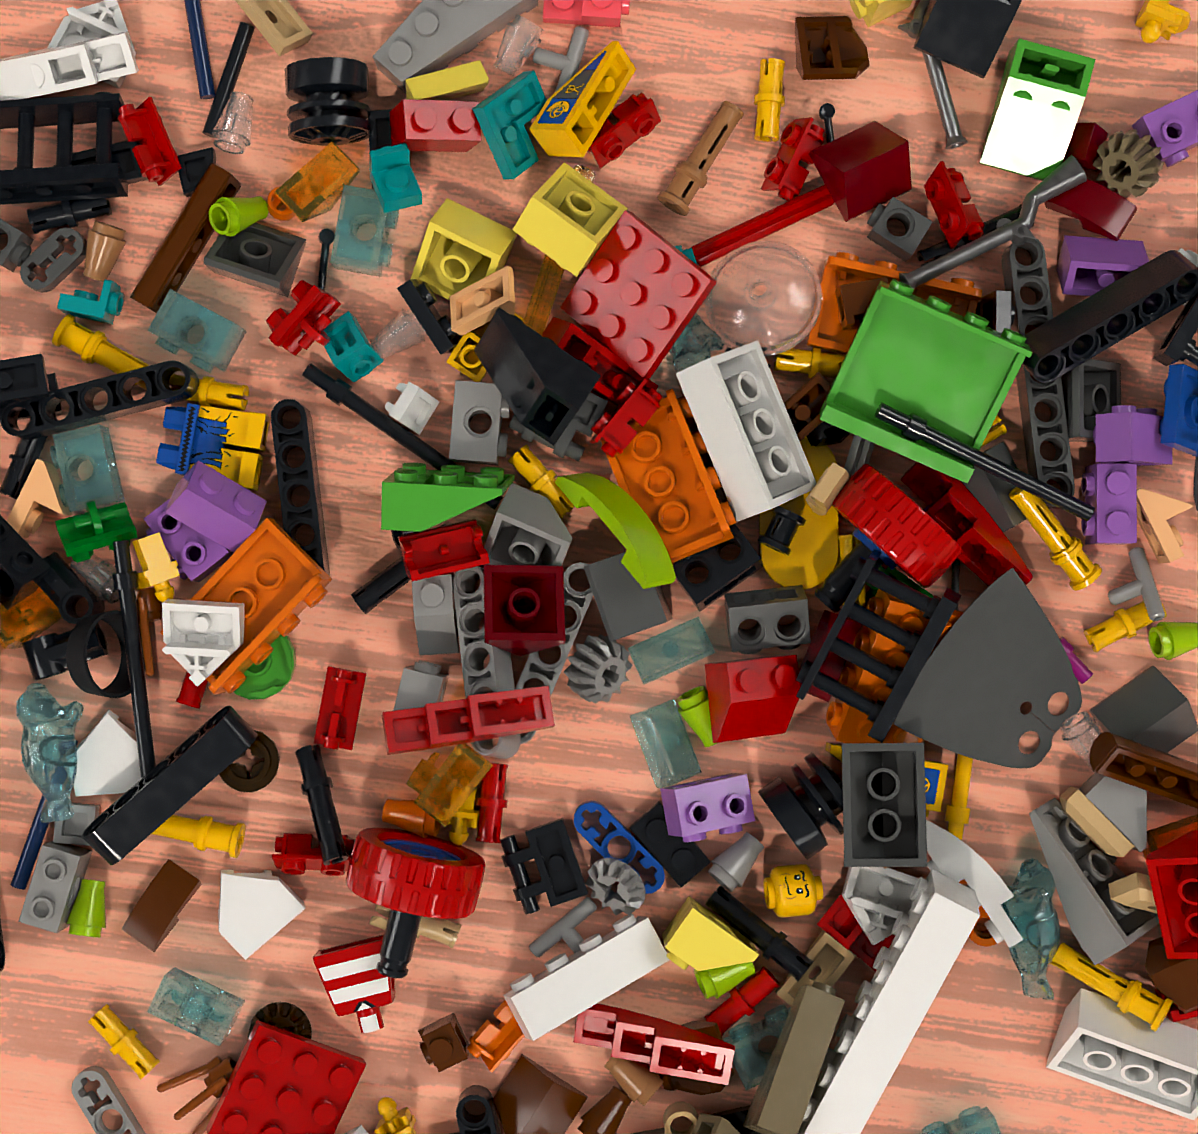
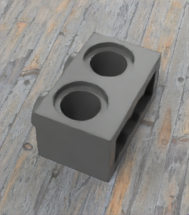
[724,585,811,654]

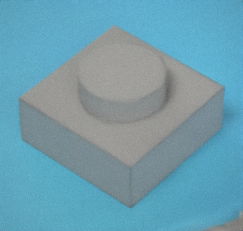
[53,802,100,846]

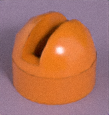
[267,186,299,222]

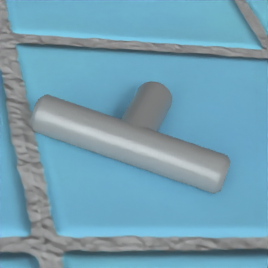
[533,26,589,92]
[1108,547,1165,621]
[529,897,597,957]

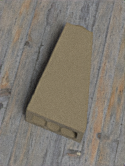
[743,981,845,1134]

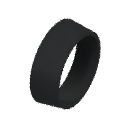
[66,610,145,698]

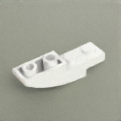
[0,31,139,101]
[926,820,1023,948]

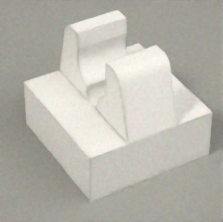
[385,382,440,435]

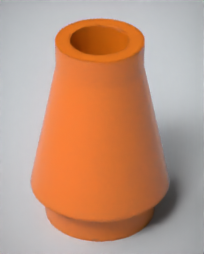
[382,799,443,838]

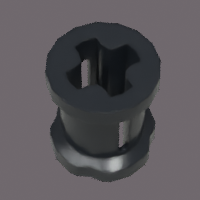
[757,506,806,556]

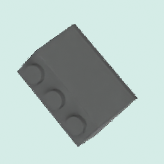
[842,743,927,867]

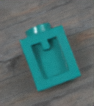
[369,143,422,213]
[57,279,124,325]
[324,311,384,382]

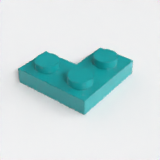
[473,70,547,180]

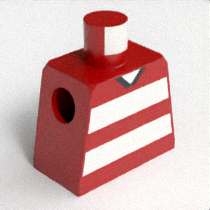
[313,934,396,1033]

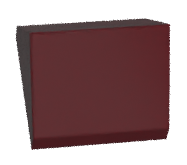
[1063,122,1108,172]

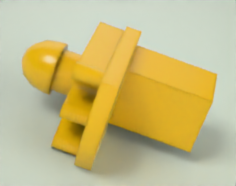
[1135,0,1191,44]
[132,532,180,602]
[441,774,480,845]
[374,1097,416,1134]

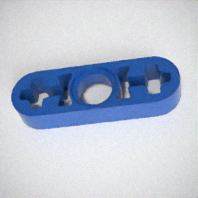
[574,800,665,894]

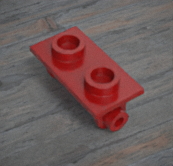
[587,92,661,169]
[118,97,182,186]
[761,117,825,201]
[924,161,985,249]
[589,379,663,458]
[313,666,367,750]
[272,833,355,876]

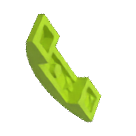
[555,472,676,589]

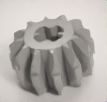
[564,634,632,703]

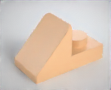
[449,266,515,336]
[7,459,72,538]
[1137,488,1194,564]

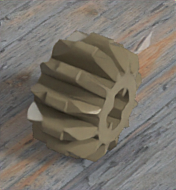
[1093,129,1165,198]

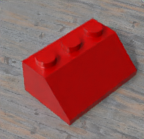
[1146,830,1198,959]

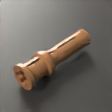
[657,101,744,216]

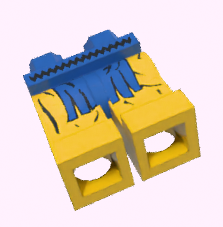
[156,403,271,491]

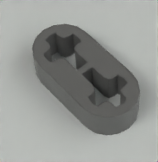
[20,227,87,293]

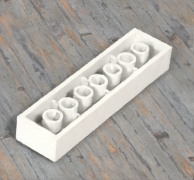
[798,869,980,1134]

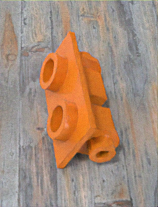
[467,1000,525,1073]

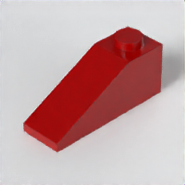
[542,317,658,406]

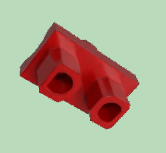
[266,280,341,356]

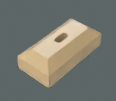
[235,0,313,57]
[1059,786,1135,857]
[1108,872,1157,913]
[775,930,856,1006]

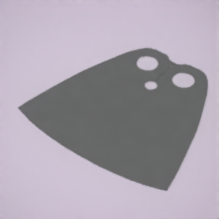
[894,568,1082,768]

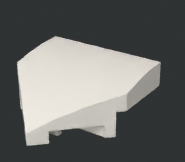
[47,0,136,88]
[162,599,245,687]
[70,710,142,797]
[842,867,919,945]
[218,870,306,960]

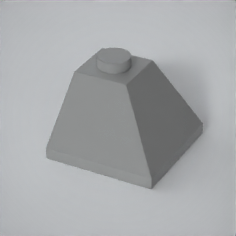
[481,483,573,567]

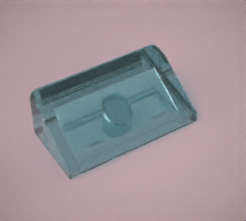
[627,616,716,685]
[630,699,702,788]

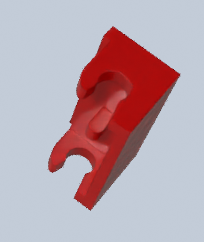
[398,519,490,582]

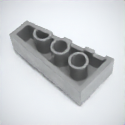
[373,0,538,94]

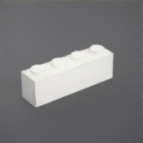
[503,914,670,1041]

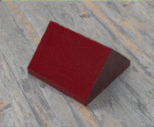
[809,121,912,222]
[483,565,565,656]

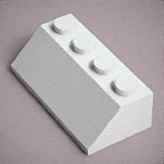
[676,340,816,522]
[1046,988,1198,1120]

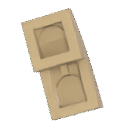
[805,462,849,516]

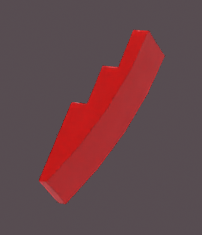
[900,462,1033,586]
[382,686,555,755]
[573,1003,735,1085]

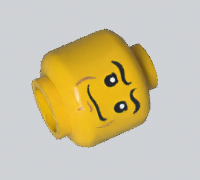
[763,864,823,918]

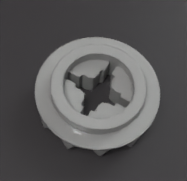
[585,858,646,915]

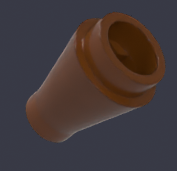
[577,1086,632,1134]

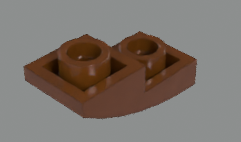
[122,859,202,952]

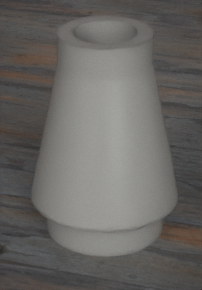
[708,832,764,892]

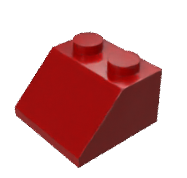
[705,655,800,743]

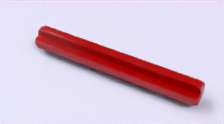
[691,184,834,267]

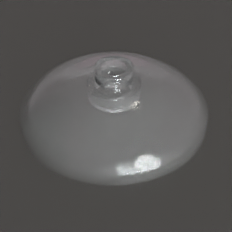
[705,241,822,356]

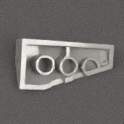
[1029,798,1159,965]

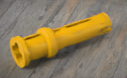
[52,314,149,391]
[1009,487,1102,591]
[151,815,246,858]
[1051,942,1173,1032]

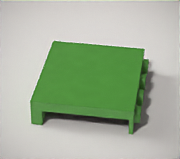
[820,279,1033,484]

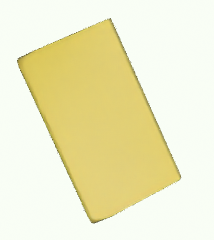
[405,60,489,101]

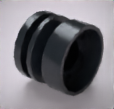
[285,57,372,146]
[758,752,843,860]

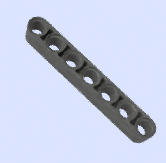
[1002,238,1075,508]

